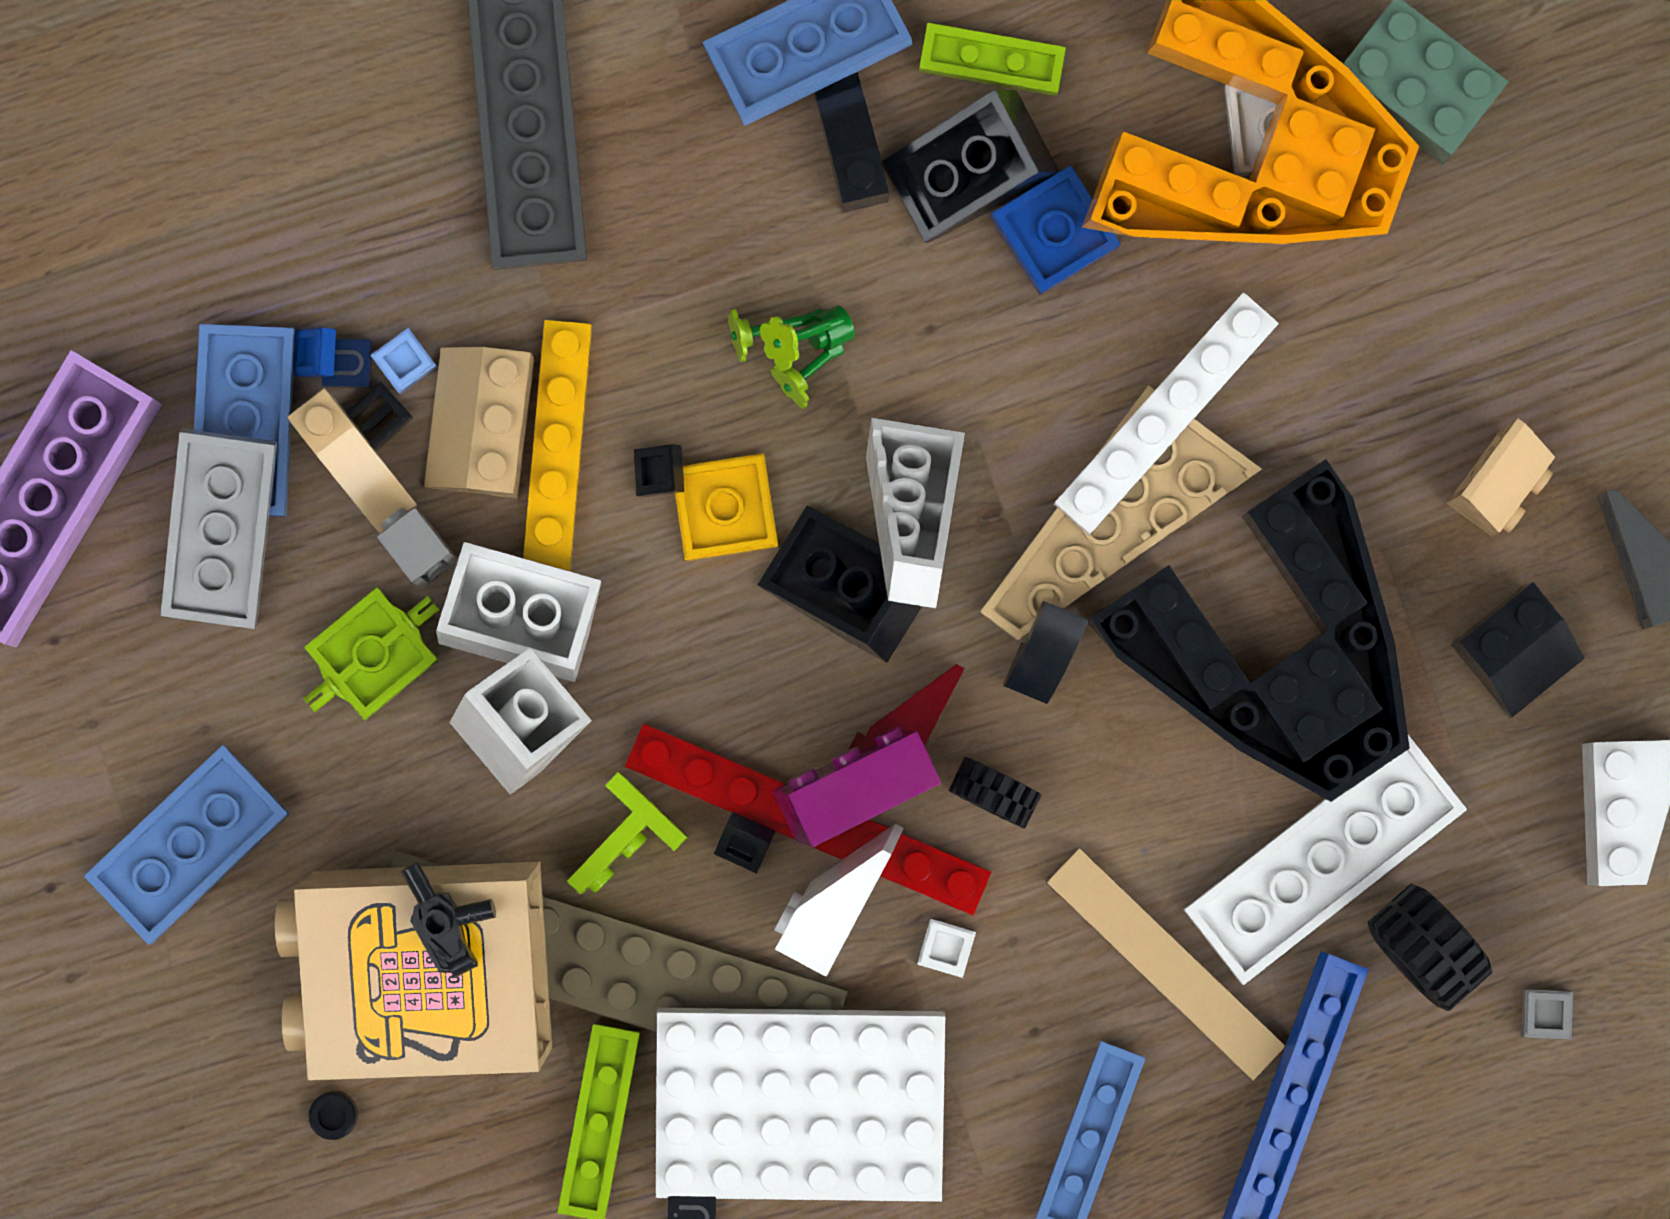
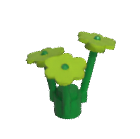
[728,305,855,409]

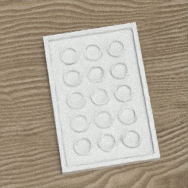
[656,1008,945,1202]

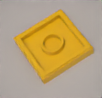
[675,453,778,561]

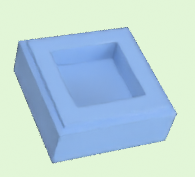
[370,328,437,394]

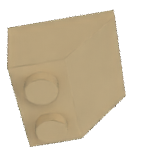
[1446,418,1555,537]

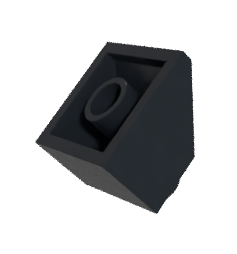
[1451,582,1584,718]

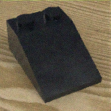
[883,89,1060,243]
[757,506,922,663]

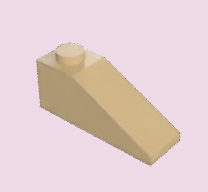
[287,388,418,534]

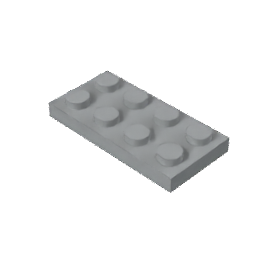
[160,428,277,629]

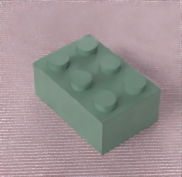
[1343,0,1509,165]

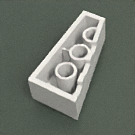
[866,418,965,608]

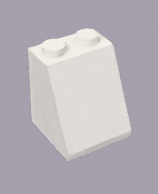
[449,648,592,795]

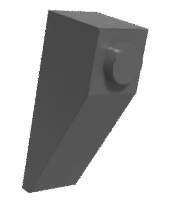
[1597,489,1670,629]

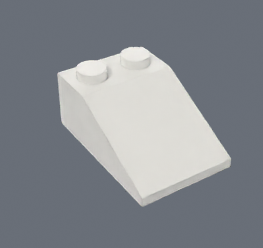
[774,824,903,976]

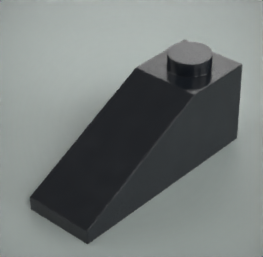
[814,72,889,213]

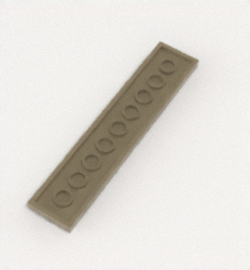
[389,851,848,1032]

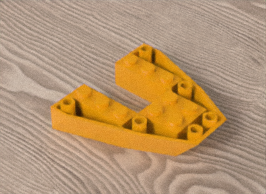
[1082,0,1419,244]

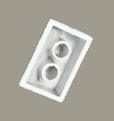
[436,542,601,682]

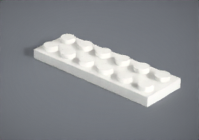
[1183,735,1467,985]

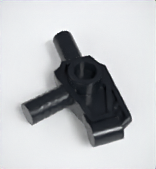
[401,862,496,978]

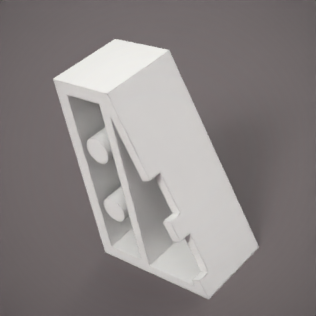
[1582,740,1670,886]

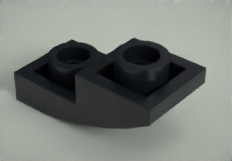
[1003,600,1089,704]

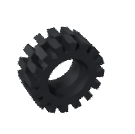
[948,757,1041,829]

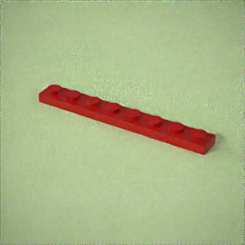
[625,723,992,916]

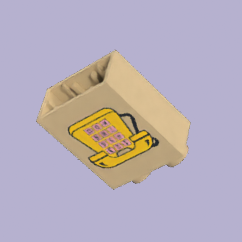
[275,862,552,1080]

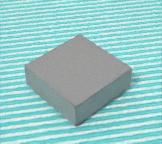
[1521,989,1573,1039]

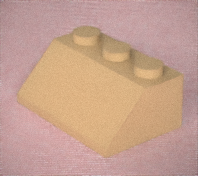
[424,347,535,499]

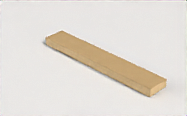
[1046,848,1285,1081]

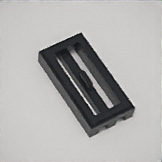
[346,382,413,451]

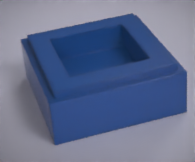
[294,327,336,378]

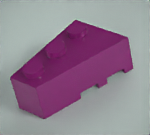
[772,726,942,847]

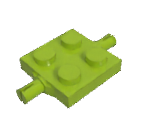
[303,587,440,721]

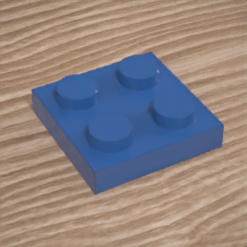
[990,165,1121,296]

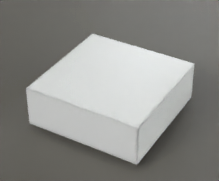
[917,919,976,978]

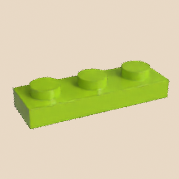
[919,23,1066,96]

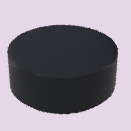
[309,1091,358,1140]

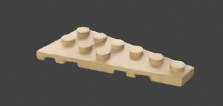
[980,385,1262,641]

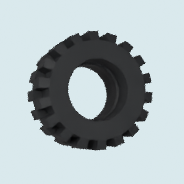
[1368,883,1493,1011]

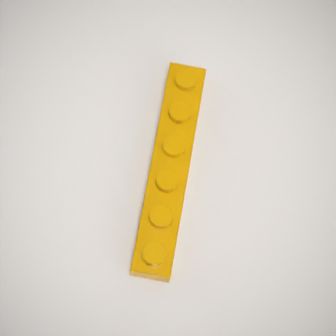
[523,320,592,572]

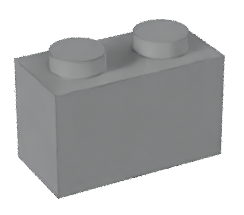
[377,507,458,589]

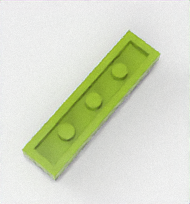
[557,1023,640,1219]

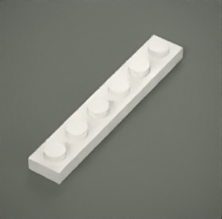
[1054,292,1279,535]

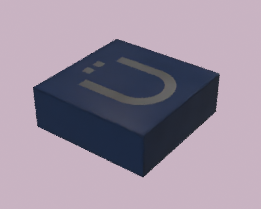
[322,339,372,388]

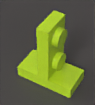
[567,772,689,895]

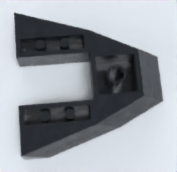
[1088,459,1410,802]

